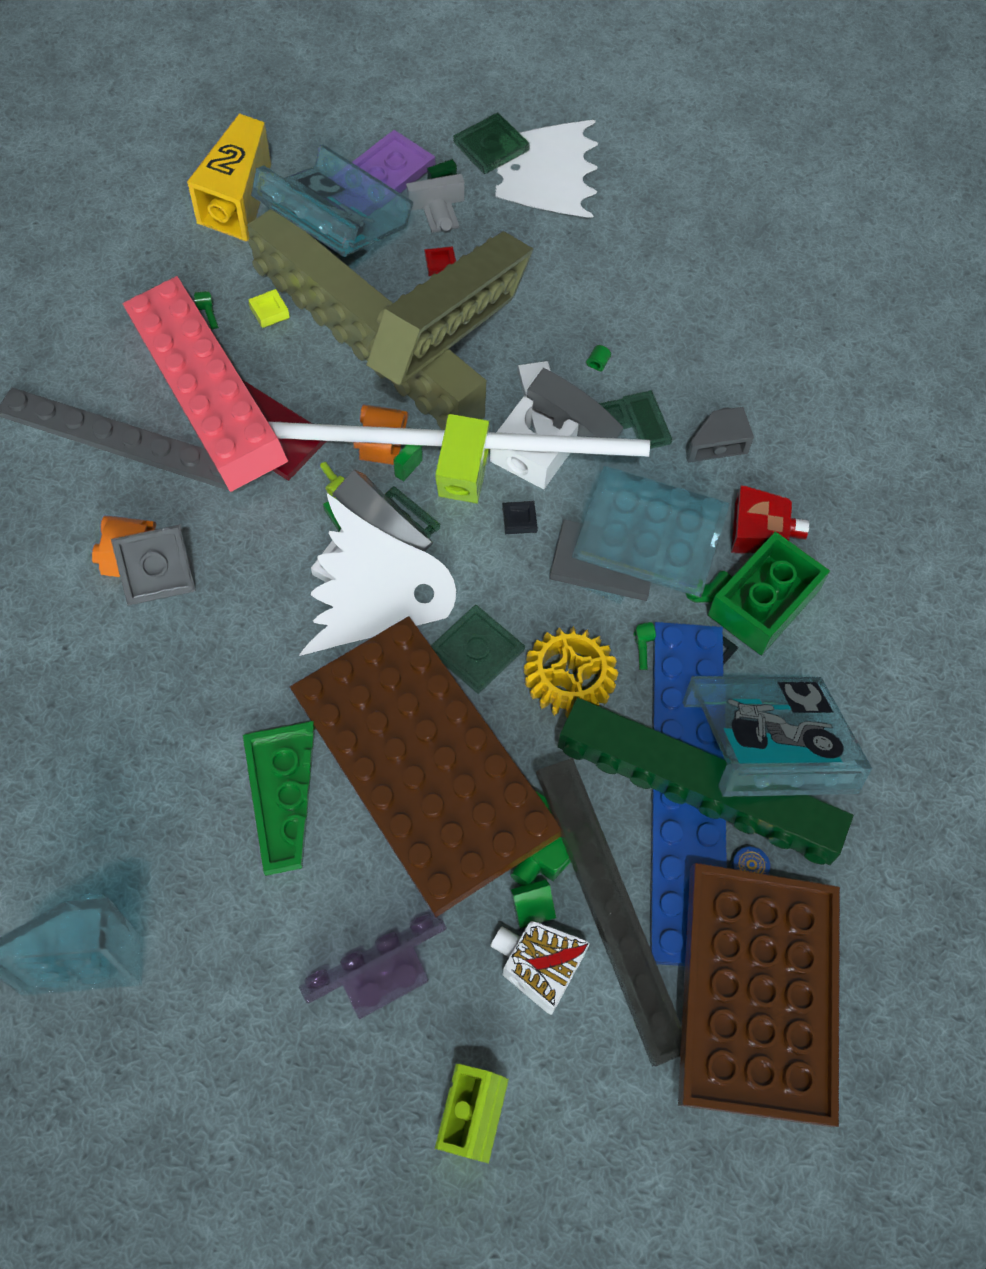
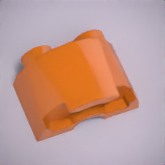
[354,404,409,465]
[92,516,156,577]

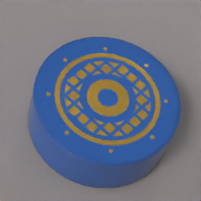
[731,847,770,875]

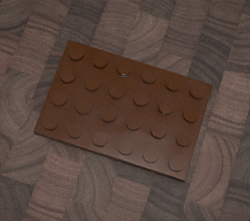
[678,863,840,1127]

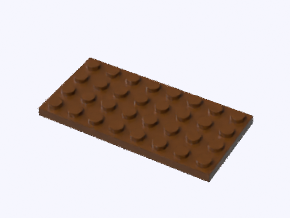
[289,616,563,918]

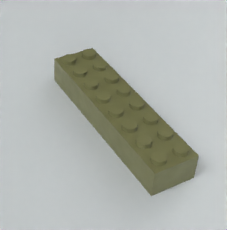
[367,231,534,386]

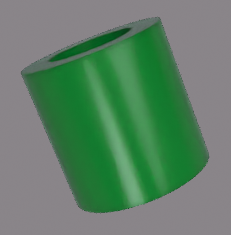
[586,345,611,372]

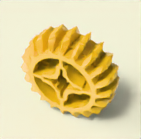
[524,626,618,718]

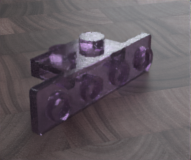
[299,914,447,1020]

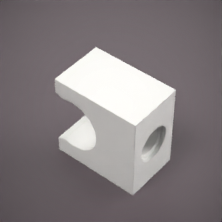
[490,396,579,489]

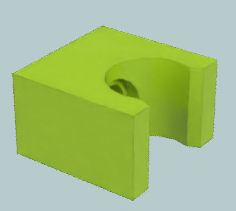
[435,414,490,504]

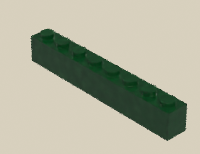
[557,697,854,865]

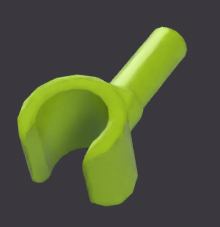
[320,462,345,498]

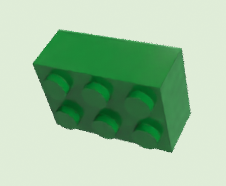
[708,531,830,656]

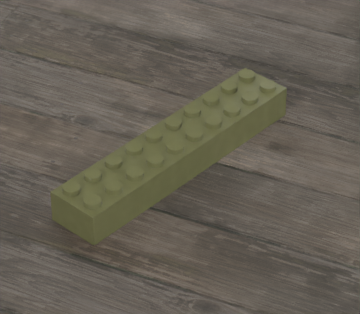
[247,207,487,430]

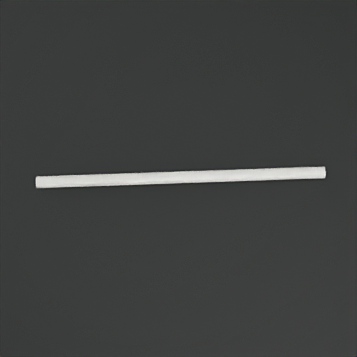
[268,422,650,457]

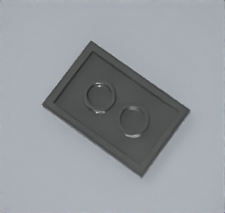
[550,519,660,601]

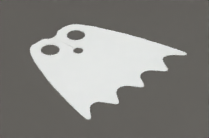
[495,120,598,218]

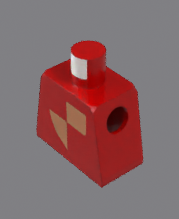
[731,485,809,553]

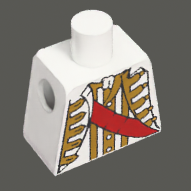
[491,921,590,1015]

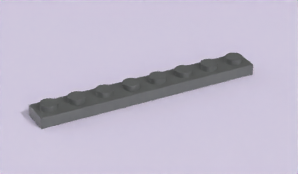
[0,387,229,491]

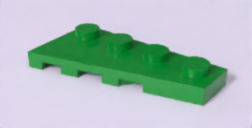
[243,721,315,876]

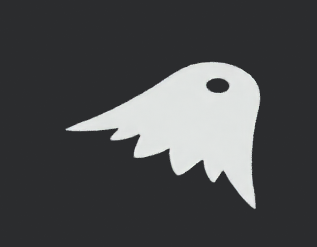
[299,494,456,656]

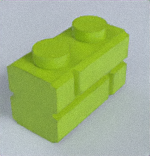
[434,1063,509,1164]

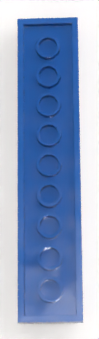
[650,622,727,966]

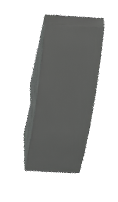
[527,367,623,438]
[332,470,434,552]

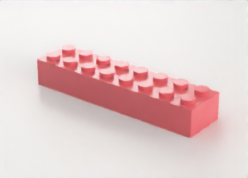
[122,276,288,492]

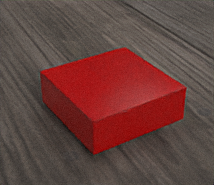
[424,246,456,276]

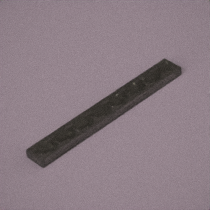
[536,758,682,1066]

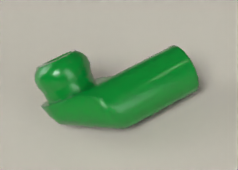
[685,570,732,603]

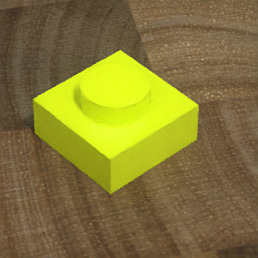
[248,289,290,328]

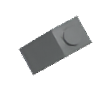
[686,407,754,463]

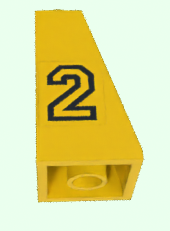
[187,113,271,242]

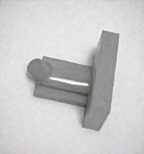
[406,174,464,233]

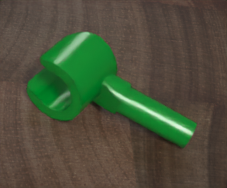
[194,291,219,330]
[633,622,656,670]

